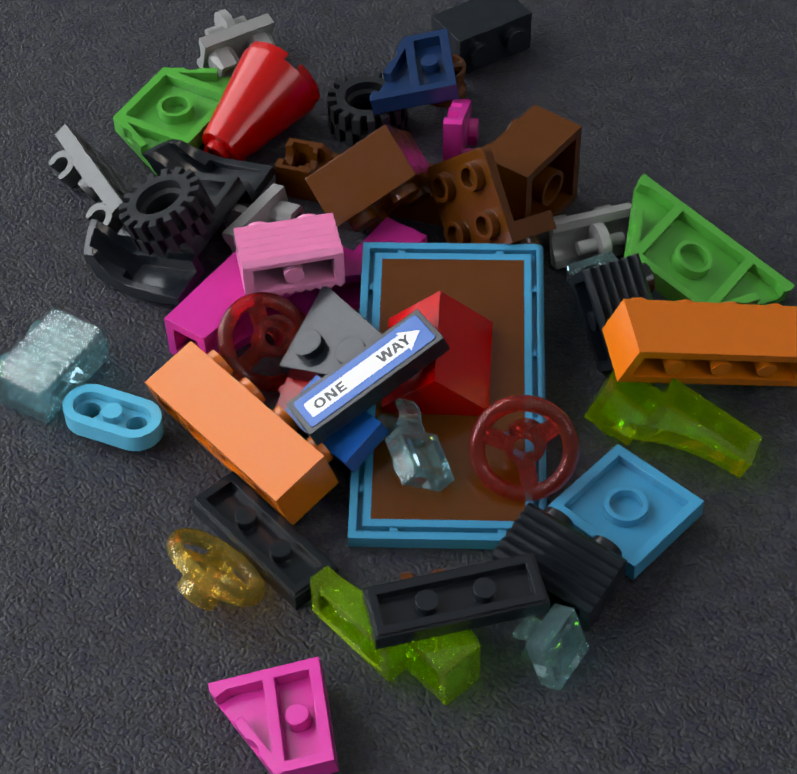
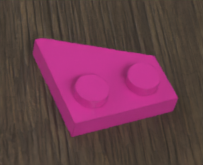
[443,99,479,161]
[208,656,339,774]

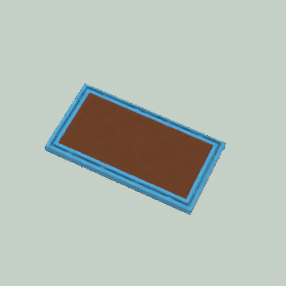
[348,242,547,549]

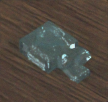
[377,398,455,492]

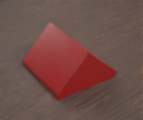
[382,291,493,417]

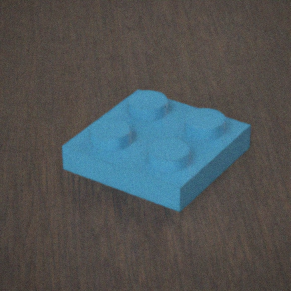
[548,444,704,580]

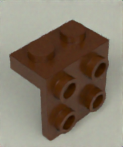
[427,146,557,245]

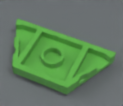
[113,67,231,177]
[624,174,795,305]

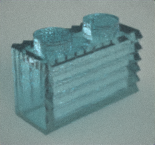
[0,308,110,425]

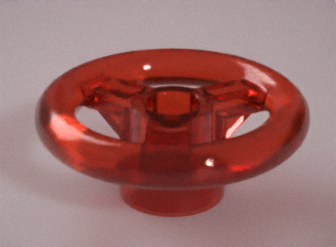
[218,292,305,392]
[469,395,579,502]

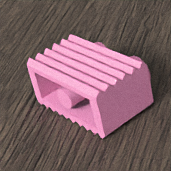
[233,212,345,301]

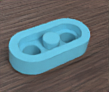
[63,384,164,451]

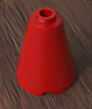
[202,41,320,161]

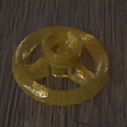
[166,527,265,610]

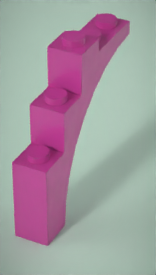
[164,217,427,360]

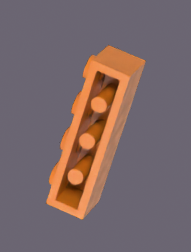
[602,297,797,387]
[145,341,339,525]

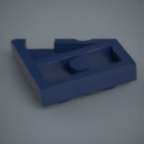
[370,29,459,115]

